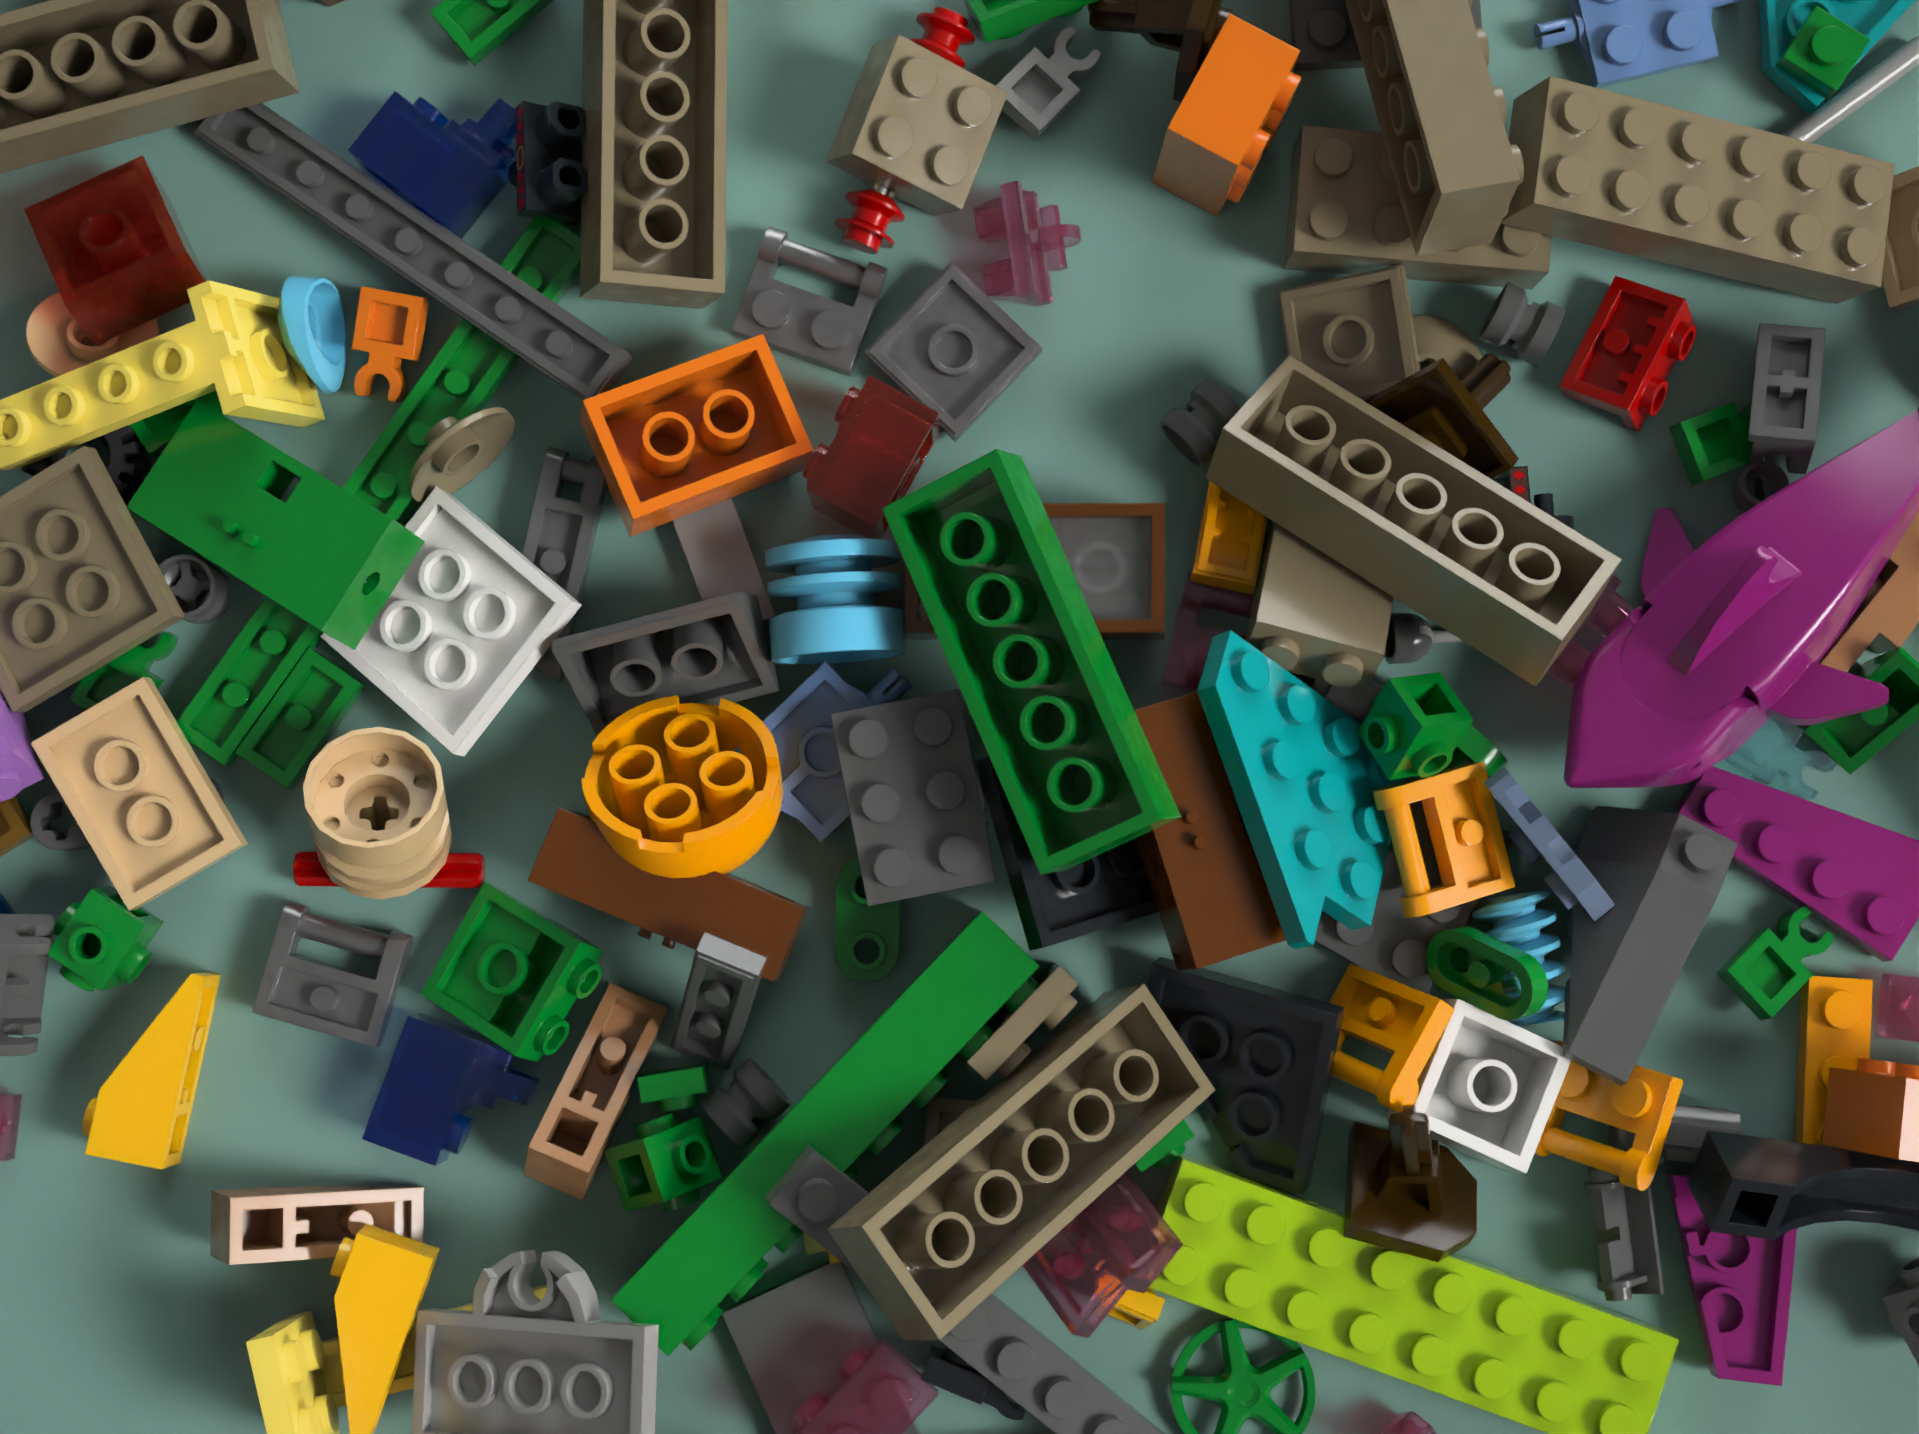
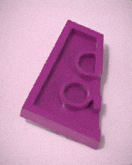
[1666,1173,1797,1386]

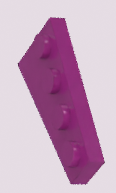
[1673,766,1919,962]

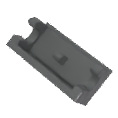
[1747,323,1826,474]
[0,914,55,1056]

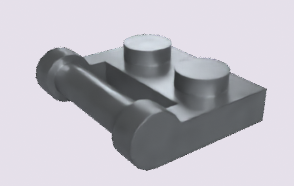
[731,226,888,377]
[252,901,413,1048]

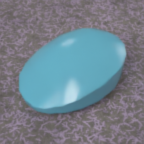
[278,276,347,394]

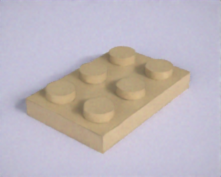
[31,677,248,911]

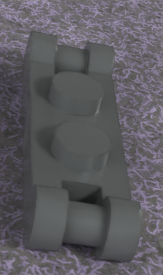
[522,447,608,681]

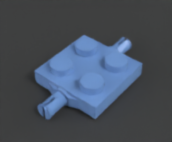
[1533,0,1746,88]
[733,661,912,843]

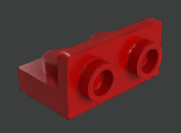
[1559,275,1696,432]

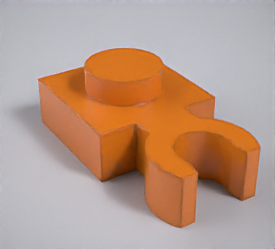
[352,286,430,402]

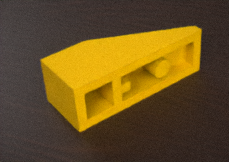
[82,972,221,1170]
[330,1224,440,1434]

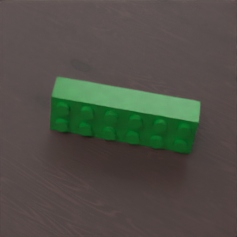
[882,449,1181,875]

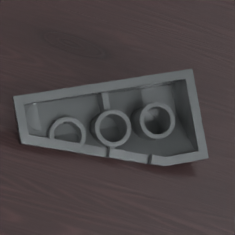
[1563,805,1738,1086]

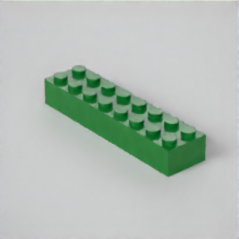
[611,911,1040,1356]

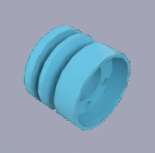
[765,534,905,665]

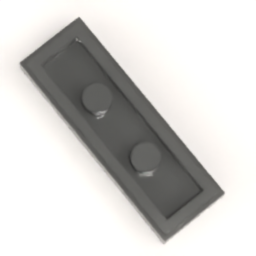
[670,932,767,1070]

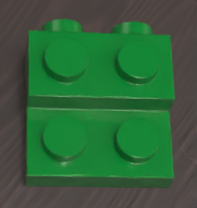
[420,882,604,1063]

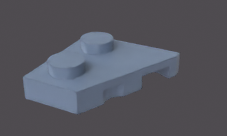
[1483,766,1616,921]

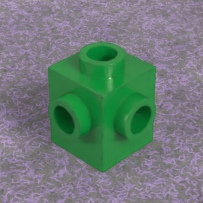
[1357,672,1474,780]
[47,886,163,992]
[604,1112,722,1212]

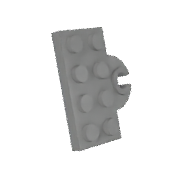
[411,1249,659,1434]

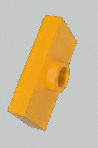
[1190,480,1268,594]

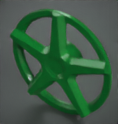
[1170,1318,1316,1434]

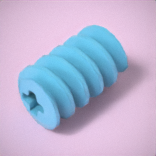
[1472,888,1566,1026]

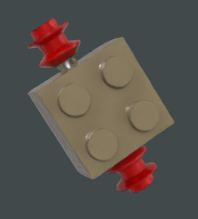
[826,7,1008,255]

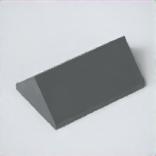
[551,592,779,736]

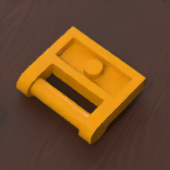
[1372,761,1515,918]
[1329,963,1455,1113]
[1534,1040,1684,1191]

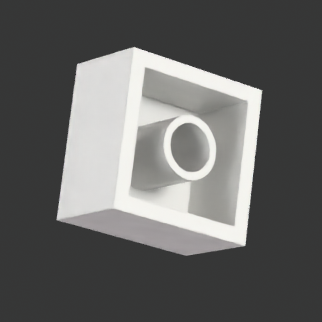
[1386,999,1571,1174]

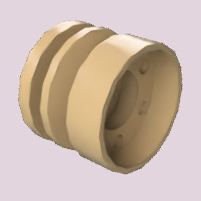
[303,727,453,900]

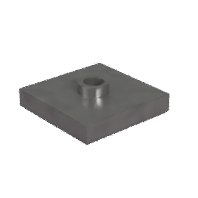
[864,262,1043,442]

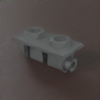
[1584,1166,1664,1301]

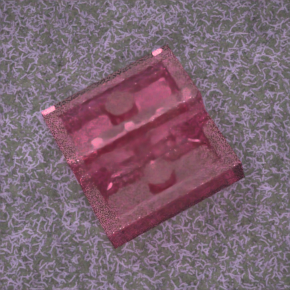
[1023,1171,1183,1338]

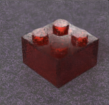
[24,155,207,346]
[803,375,939,539]

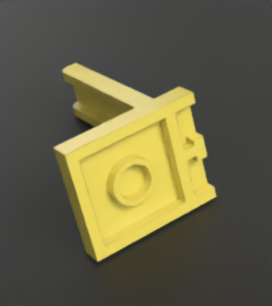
[0,280,325,470]
[246,1284,547,1434]

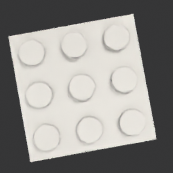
[320,486,582,757]

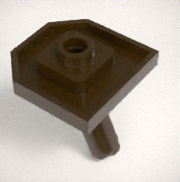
[1088,0,1233,102]
[1367,354,1519,479]
[1343,1104,1477,1262]

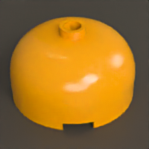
[581,695,783,878]

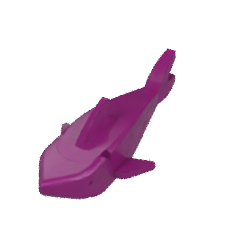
[1563,408,1919,788]

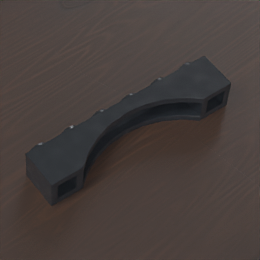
[1687,1130,1919,1240]

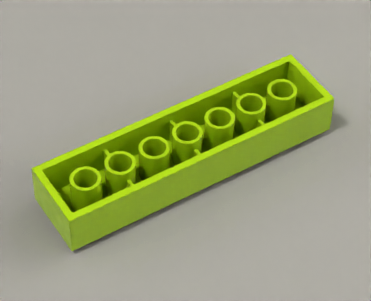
[1134,1154,1679,1434]

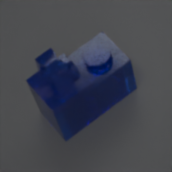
[348,91,516,239]
[362,1013,540,1166]

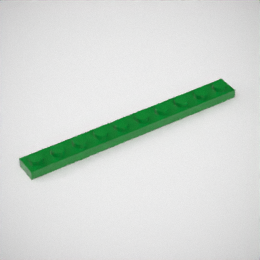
[177,217,581,767]

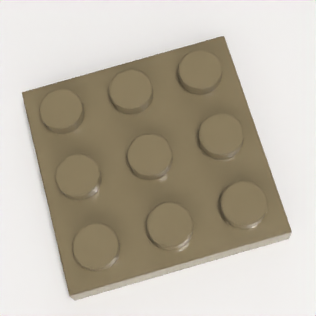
[0,446,185,712]

